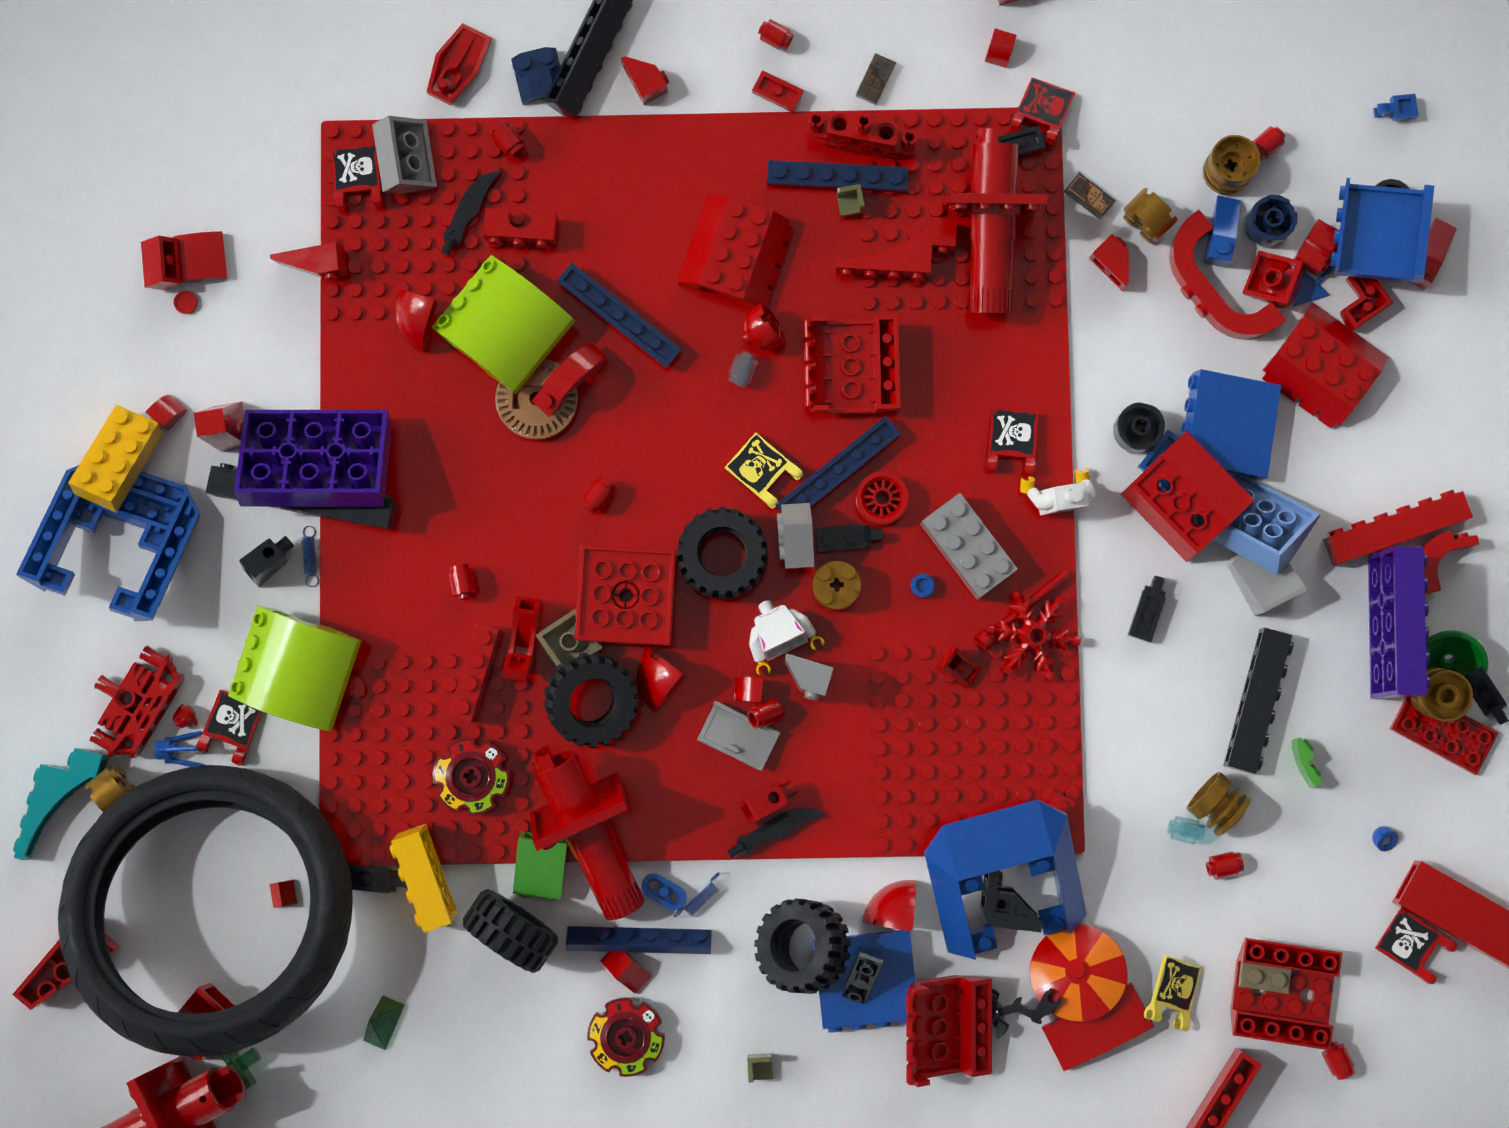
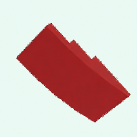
[1041,982,1154,1071]

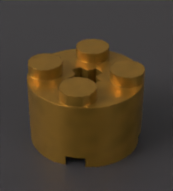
[1123,188,1177,243]
[812,561,861,611]
[85,765,136,812]

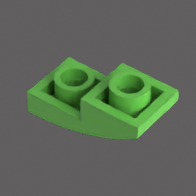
[1291,737,1323,788]

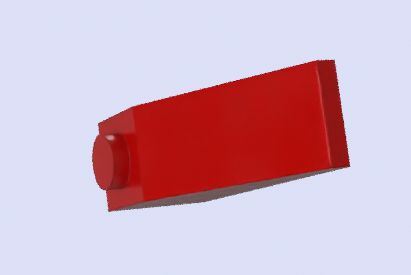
[1410,218,1457,289]
[270,242,347,281]

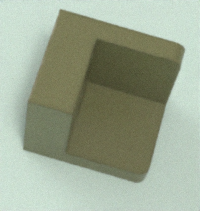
[836,184,865,218]
[747,1053,773,1083]

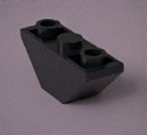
[842,947,883,1004]

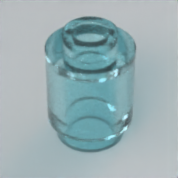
[728,351,758,388]
[1167,816,1205,844]

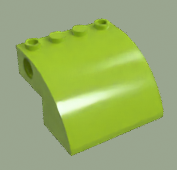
[431,255,575,394]
[228,605,361,732]

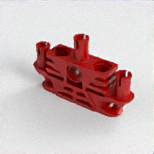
[804,110,920,158]
[89,645,185,758]

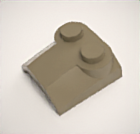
[536,608,603,667]

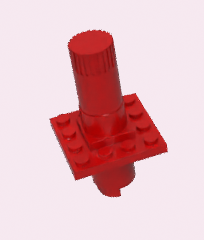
[943,128,1048,313]
[530,744,645,921]
[101,1056,246,1128]

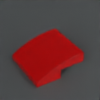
[173,231,227,283]

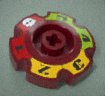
[433,738,511,815]
[587,997,665,1077]

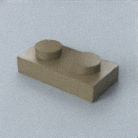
[1238,962,1291,994]

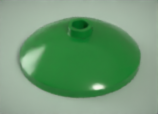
[1426,630,1488,676]

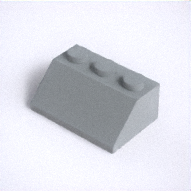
[372,115,437,194]
[785,653,833,702]

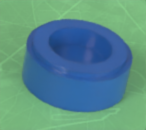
[910,574,935,598]

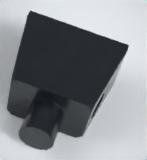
[239,536,294,587]

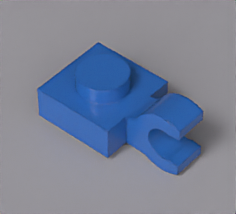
[1373,94,1419,121]

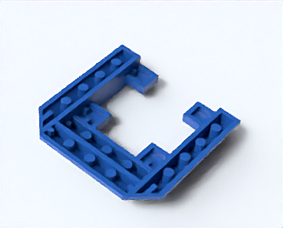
[16,465,200,621]
[924,800,1087,960]

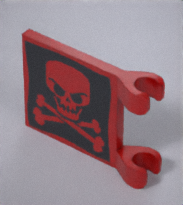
[1010,77,1075,146]

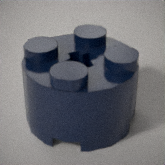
[1245,195,1298,247]

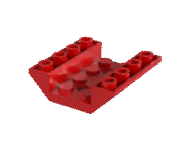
[1120,431,1255,562]
[1230,938,1342,1050]

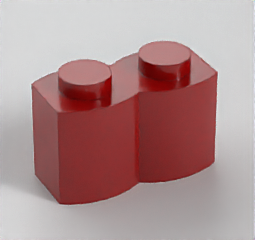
[1294,219,1338,276]

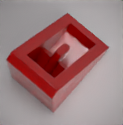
[937,646,982,688]
[601,952,652,994]

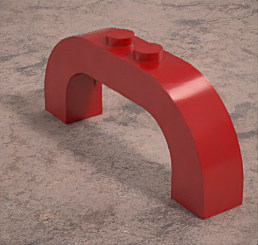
[1169,210,1286,340]

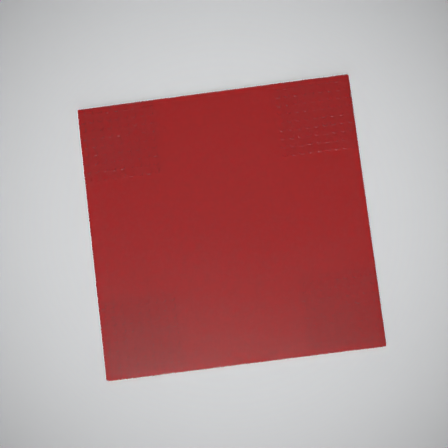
[319,107,1085,866]

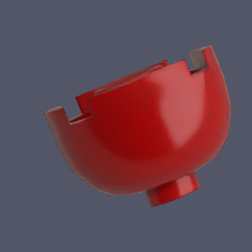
[742,302,786,350]

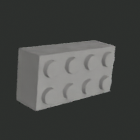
[920,493,1018,600]

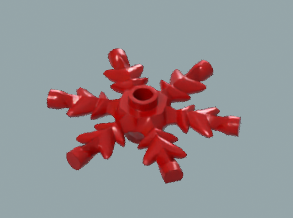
[987,589,1081,681]

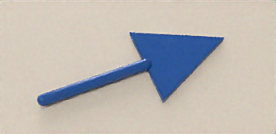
[1292,266,1335,307]

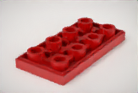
[1389,697,1498,775]

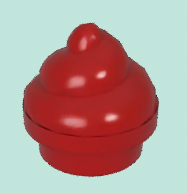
[172,704,198,728]

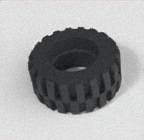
[677,507,768,600]
[544,652,640,748]
[463,889,558,973]
[754,898,851,994]

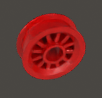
[856,471,909,526]

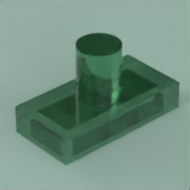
[221,1047,261,1090]

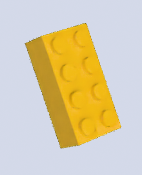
[68,405,163,513]
[390,824,458,933]

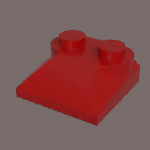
[1242,251,1305,308]

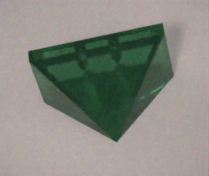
[363,995,405,1050]

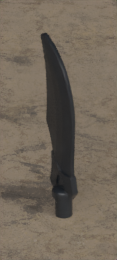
[441,171,500,256]
[727,808,825,859]

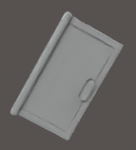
[697,701,781,771]

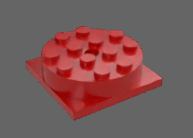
[574,544,677,646]

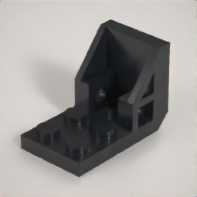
[980,870,1042,933]

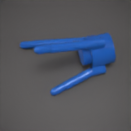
[154,731,205,767]

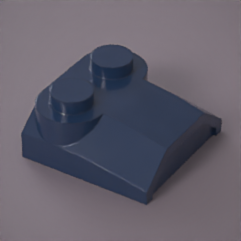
[511,47,560,105]

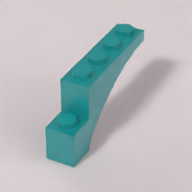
[13,748,109,860]

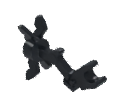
[992,988,1063,1039]

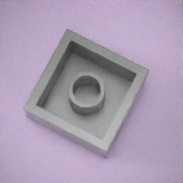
[777,503,814,569]

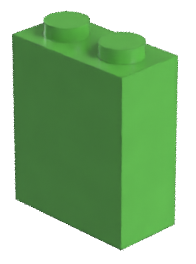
[513,831,568,901]

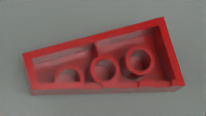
[194,401,244,452]
[12,934,120,1010]

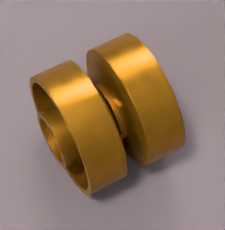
[1410,667,1473,722]

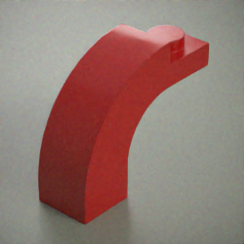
[532,343,608,417]
[1420,530,1479,595]
[502,596,541,681]

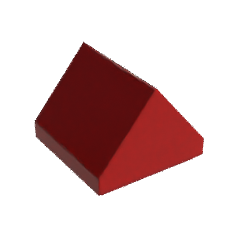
[269,879,297,908]

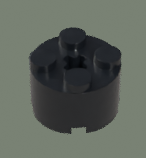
[1113,402,1165,454]

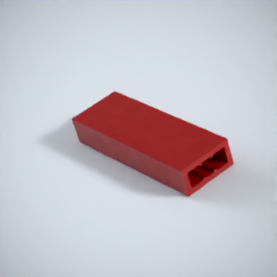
[1392,860,1509,969]

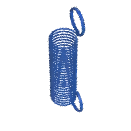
[302,526,318,587]
[674,872,720,917]

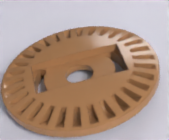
[495,358,578,440]

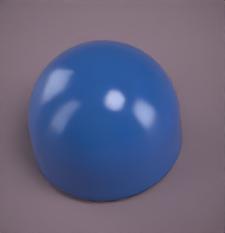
[1372,826,1398,851]

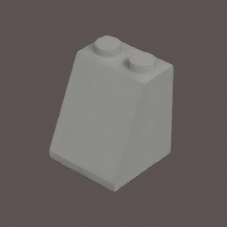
[1228,555,1307,616]

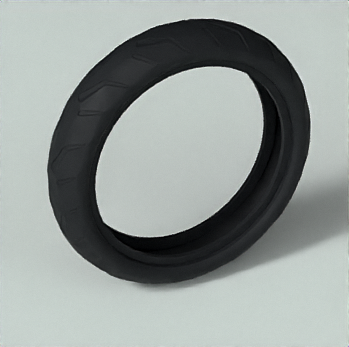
[58,765,353,1057]

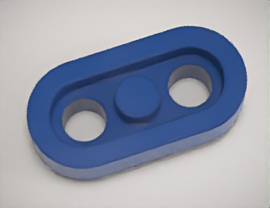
[642,873,687,910]

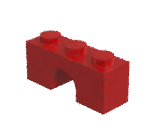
[483,208,558,248]

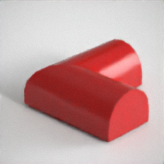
[1340,276,1394,331]

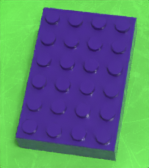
[234,410,392,507]
[1368,547,1430,699]

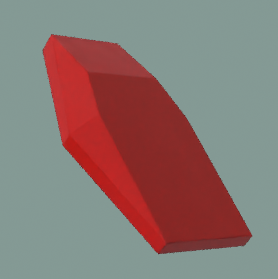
[427,23,492,106]

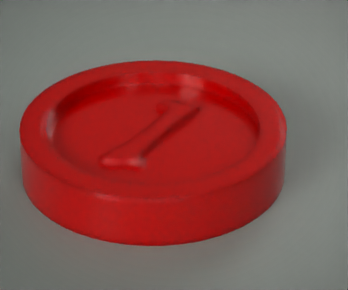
[173,291,198,314]

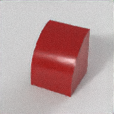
[985,28,1017,68]
[145,395,188,431]
[733,676,764,703]

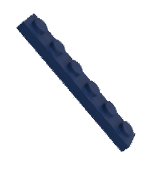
[767,160,908,193]
[557,263,681,369]
[776,416,901,513]
[565,926,712,954]

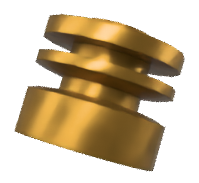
[1203,135,1260,195]
[1186,771,1252,836]

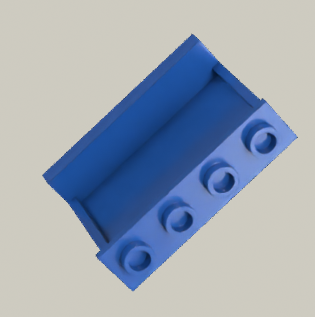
[1330,178,1435,283]
[1181,369,1281,480]
[813,930,915,1033]

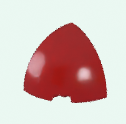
[394,290,437,353]
[637,647,683,714]
[862,880,916,931]

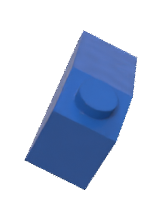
[1203,195,1241,268]

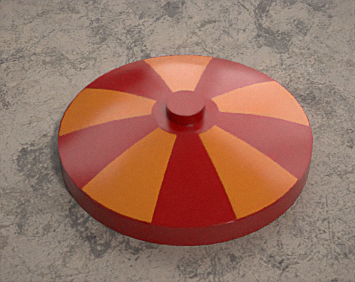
[1030,924,1128,1023]

